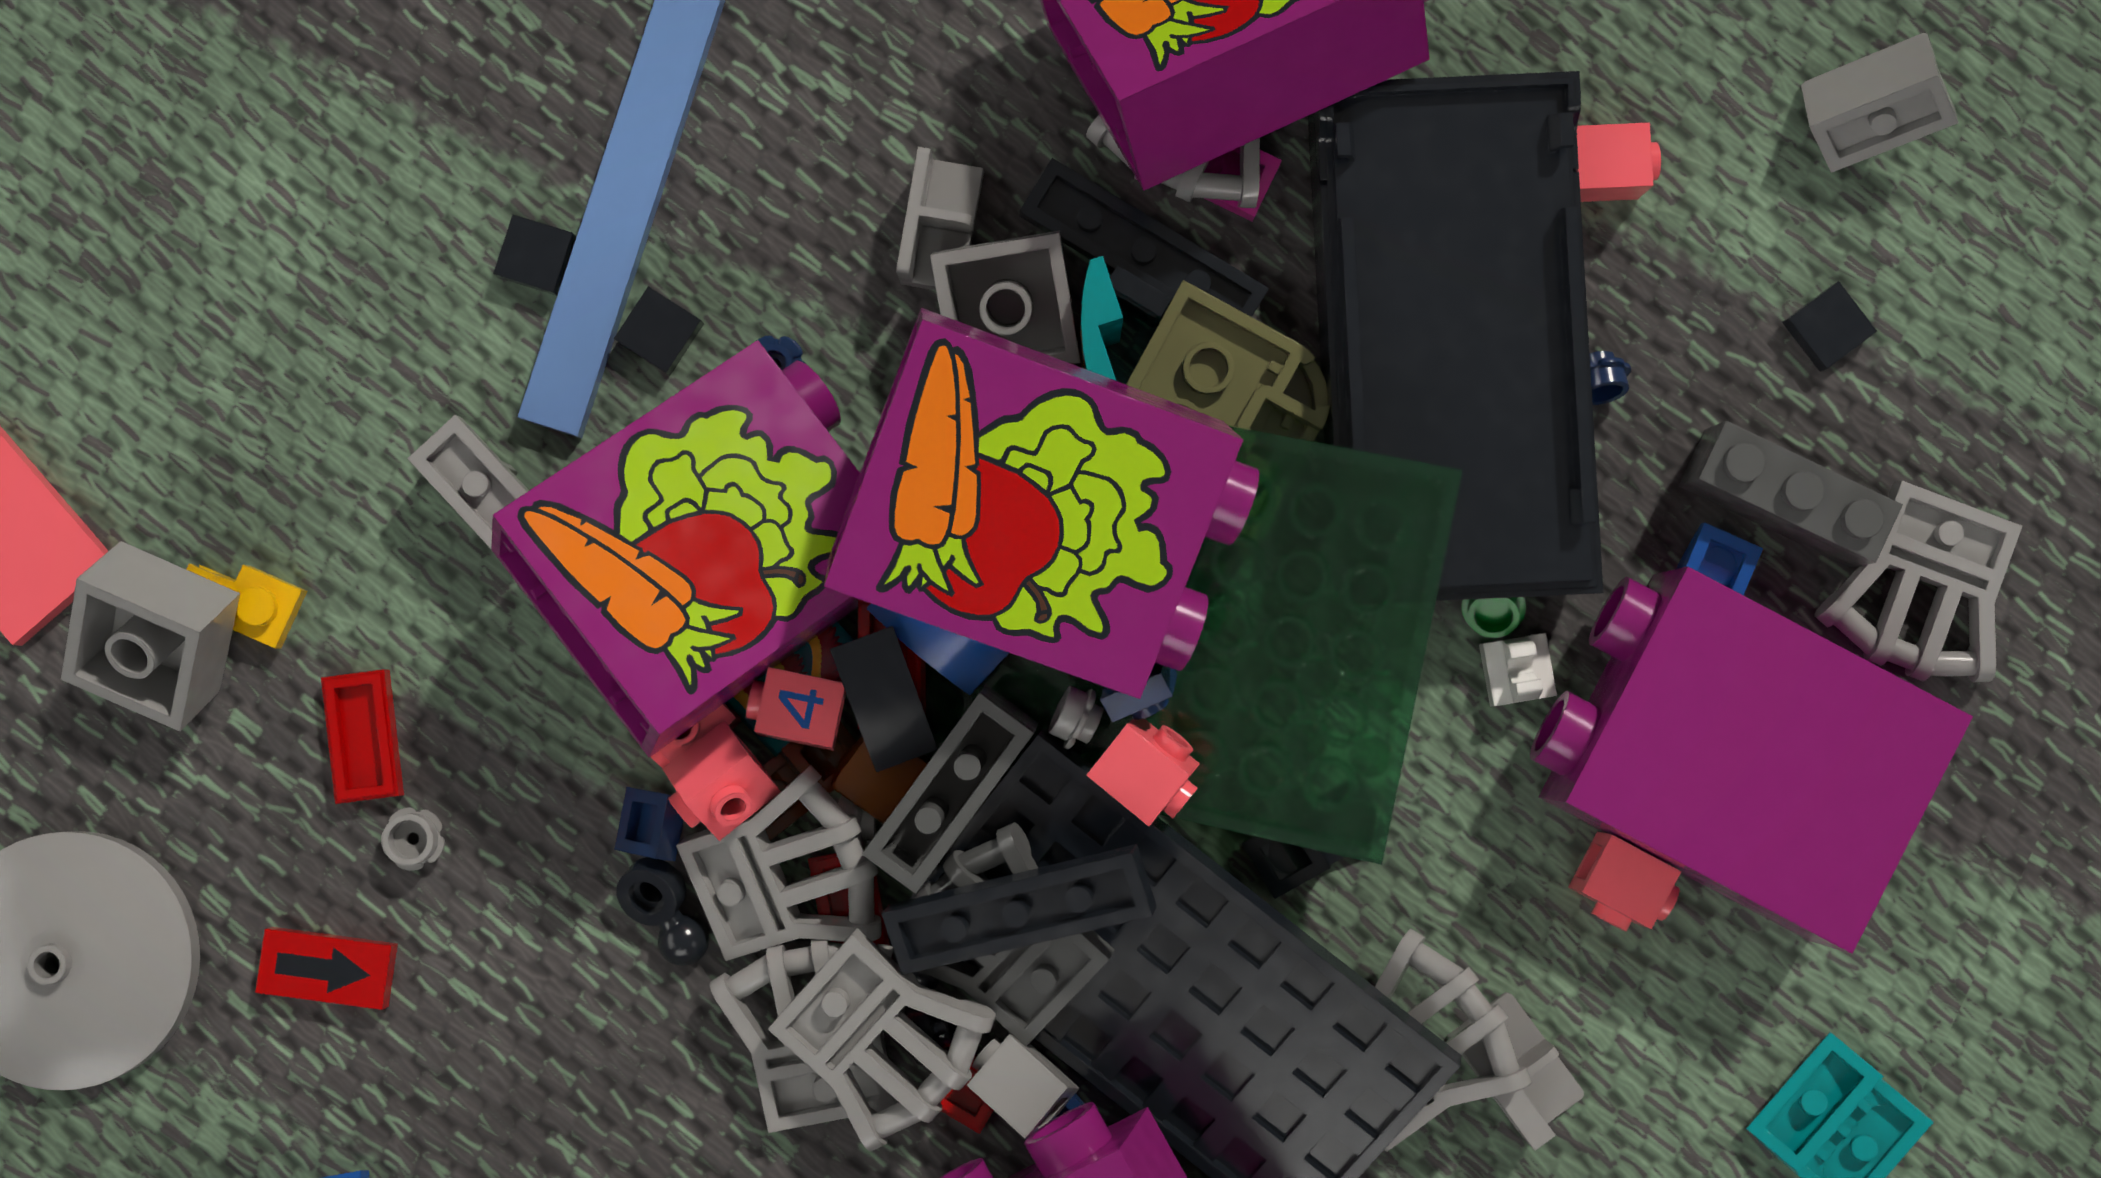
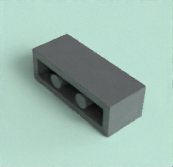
[1679,421,1903,568]
[862,684,1039,894]

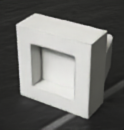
[1479,633,1557,707]

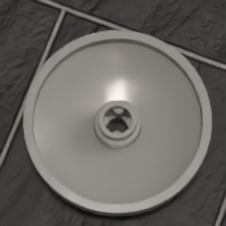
[0,831,200,1091]

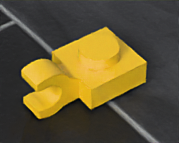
[186,563,308,649]

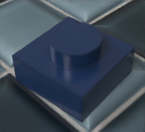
[1100,663,1177,723]
[614,787,683,861]

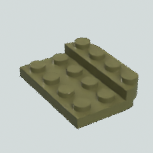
[1126,280,1330,577]

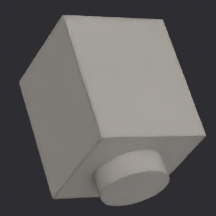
[967,1034,1079,1139]

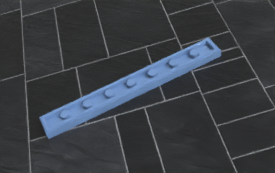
[518,0,725,439]

